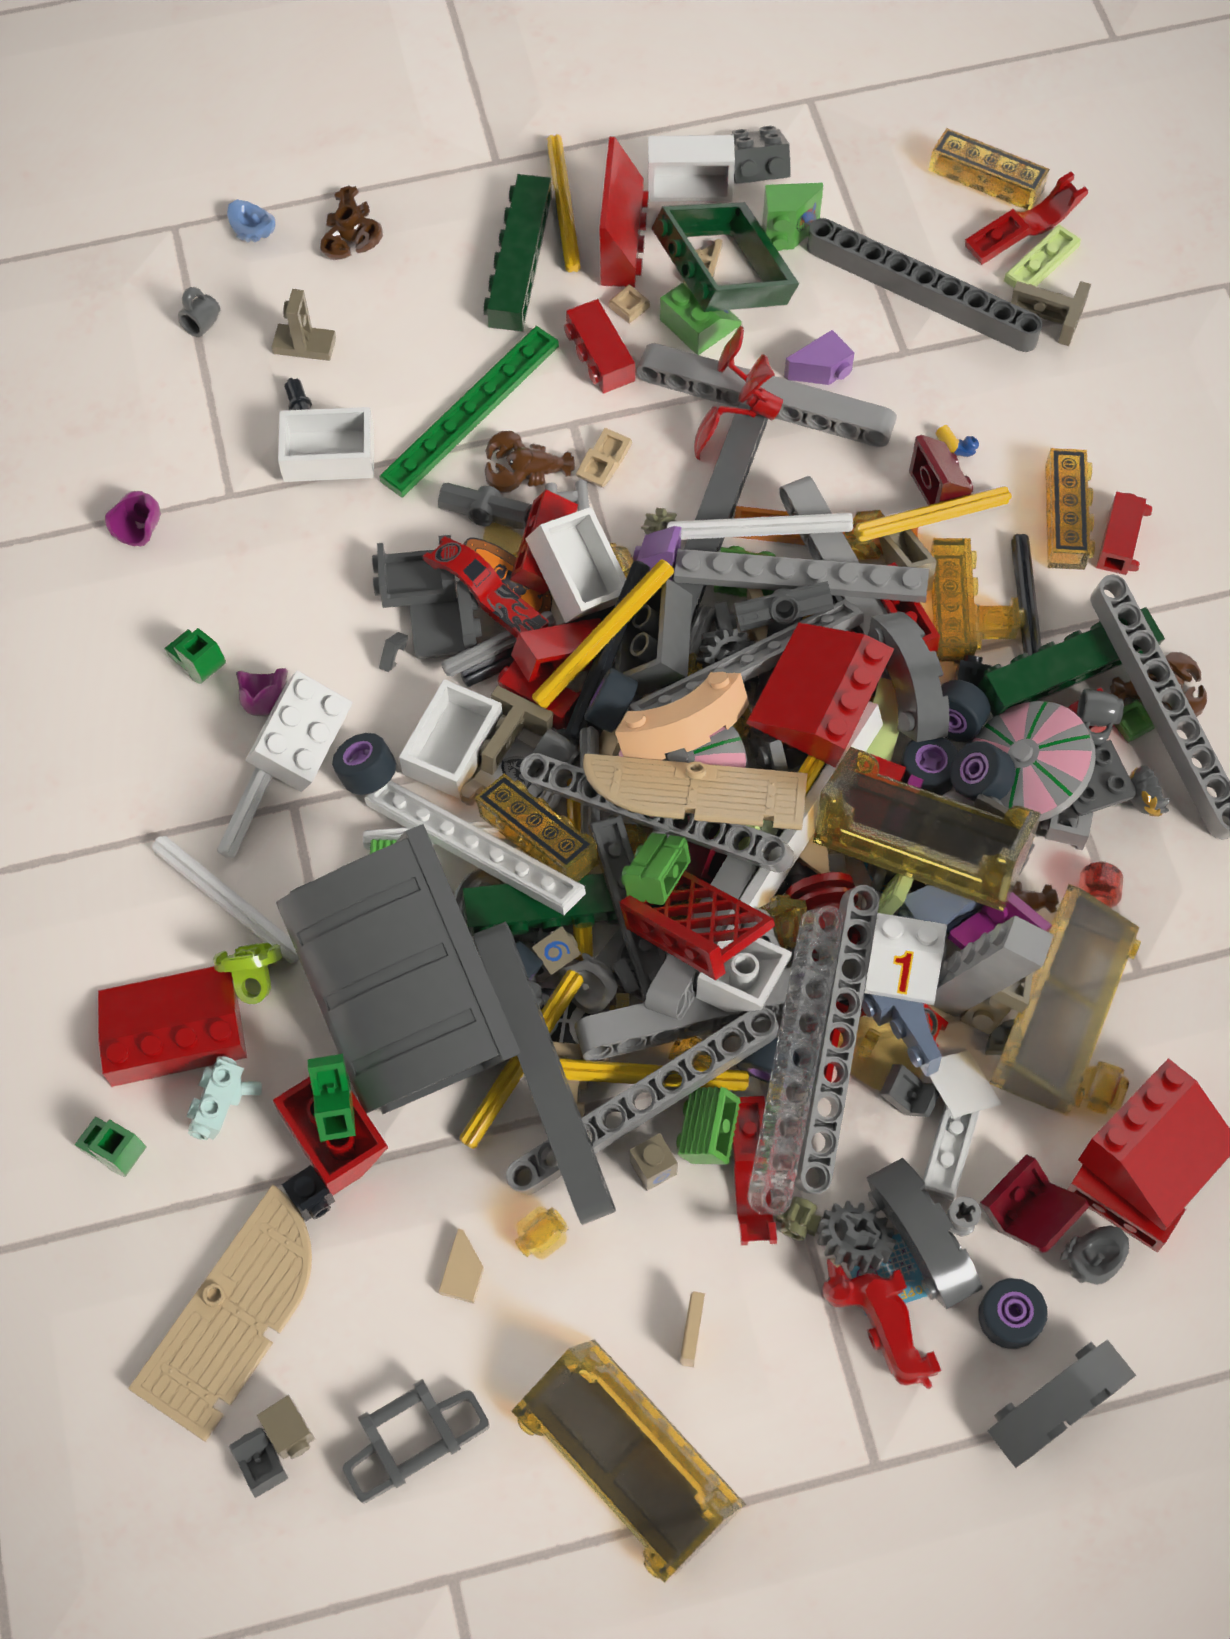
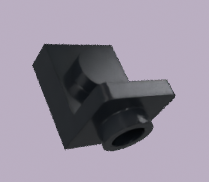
[953,654,992,687]
[281,1165,335,1222]

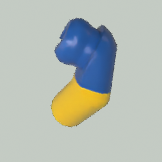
[935,425,979,457]

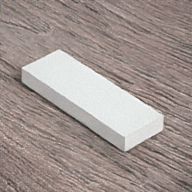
[923,1104,980,1201]

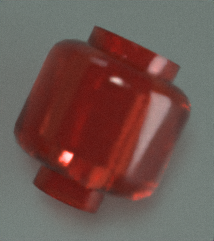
[1078,861,1123,912]

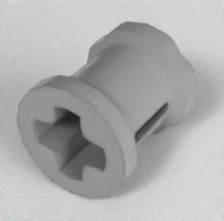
[947,1196,981,1237]

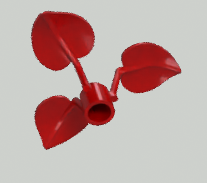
[694,325,783,460]

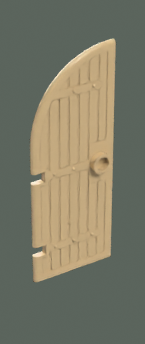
[583,754,807,830]
[128,1185,312,1442]

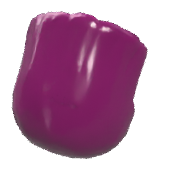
[104,491,161,547]
[236,668,288,716]

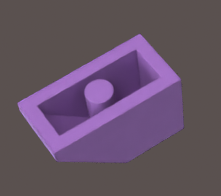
[784,330,855,385]
[632,526,682,581]

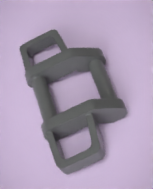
[343,1379,490,1504]

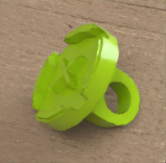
[213,943,282,1004]

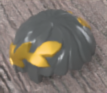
[1129,765,1170,816]

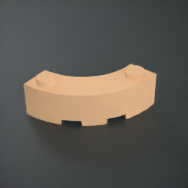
[615,672,749,760]

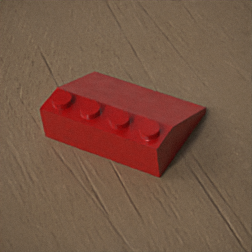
[599,136,649,288]
[746,622,894,767]
[98,966,247,1087]
[1078,1058,1230,1231]

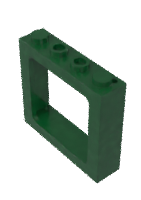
[651,202,799,312]

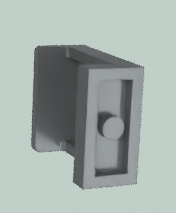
[372,535,457,608]

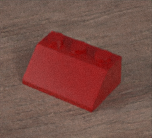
[273,1076,388,1196]

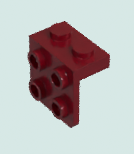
[980,1154,1089,1253]

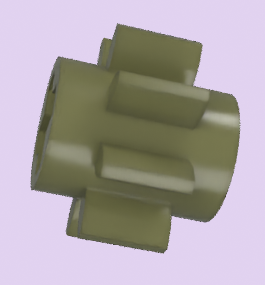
[641,508,677,535]
[776,1196,822,1241]

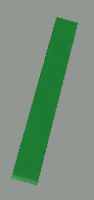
[379,325,559,498]

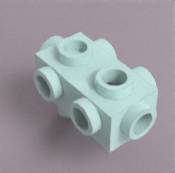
[186,1056,262,1140]

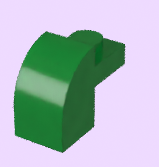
[164,628,226,684]
[307,1054,356,1142]
[74,1116,147,1177]

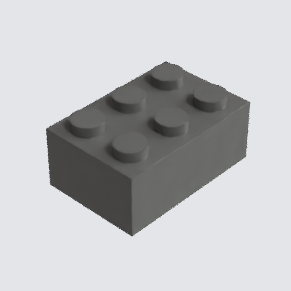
[615,579,693,696]

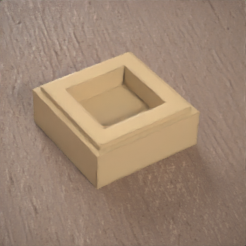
[609,285,650,324]

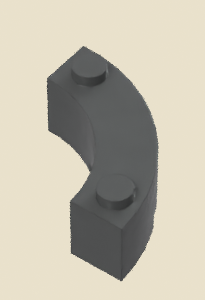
[868,612,949,742]
[866,1158,983,1309]
[988,1339,1137,1468]

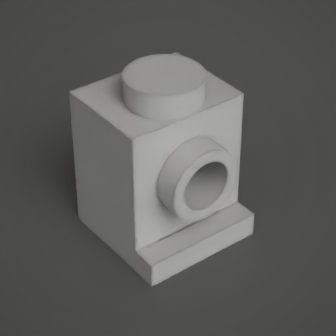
[1041,806,1093,850]

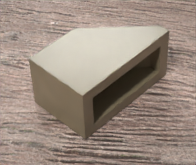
[879,529,937,591]

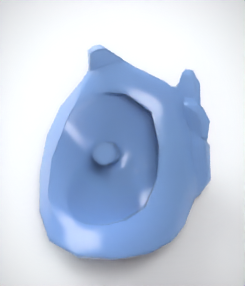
[227,199,276,243]

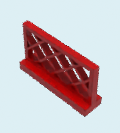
[619,871,775,981]

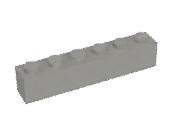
[930,916,1054,1017]

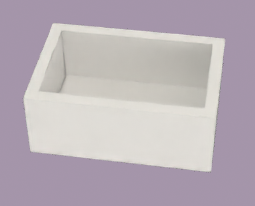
[648,135,735,202]
[278,407,374,482]
[525,507,626,623]
[245,670,353,792]
[399,679,503,799]

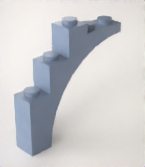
[862,866,989,1077]

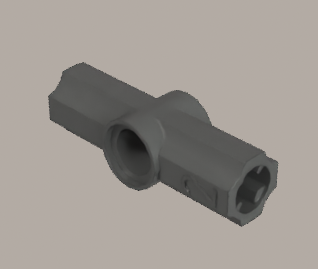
[438,483,532,530]
[734,581,834,631]

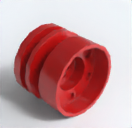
[785,872,862,954]

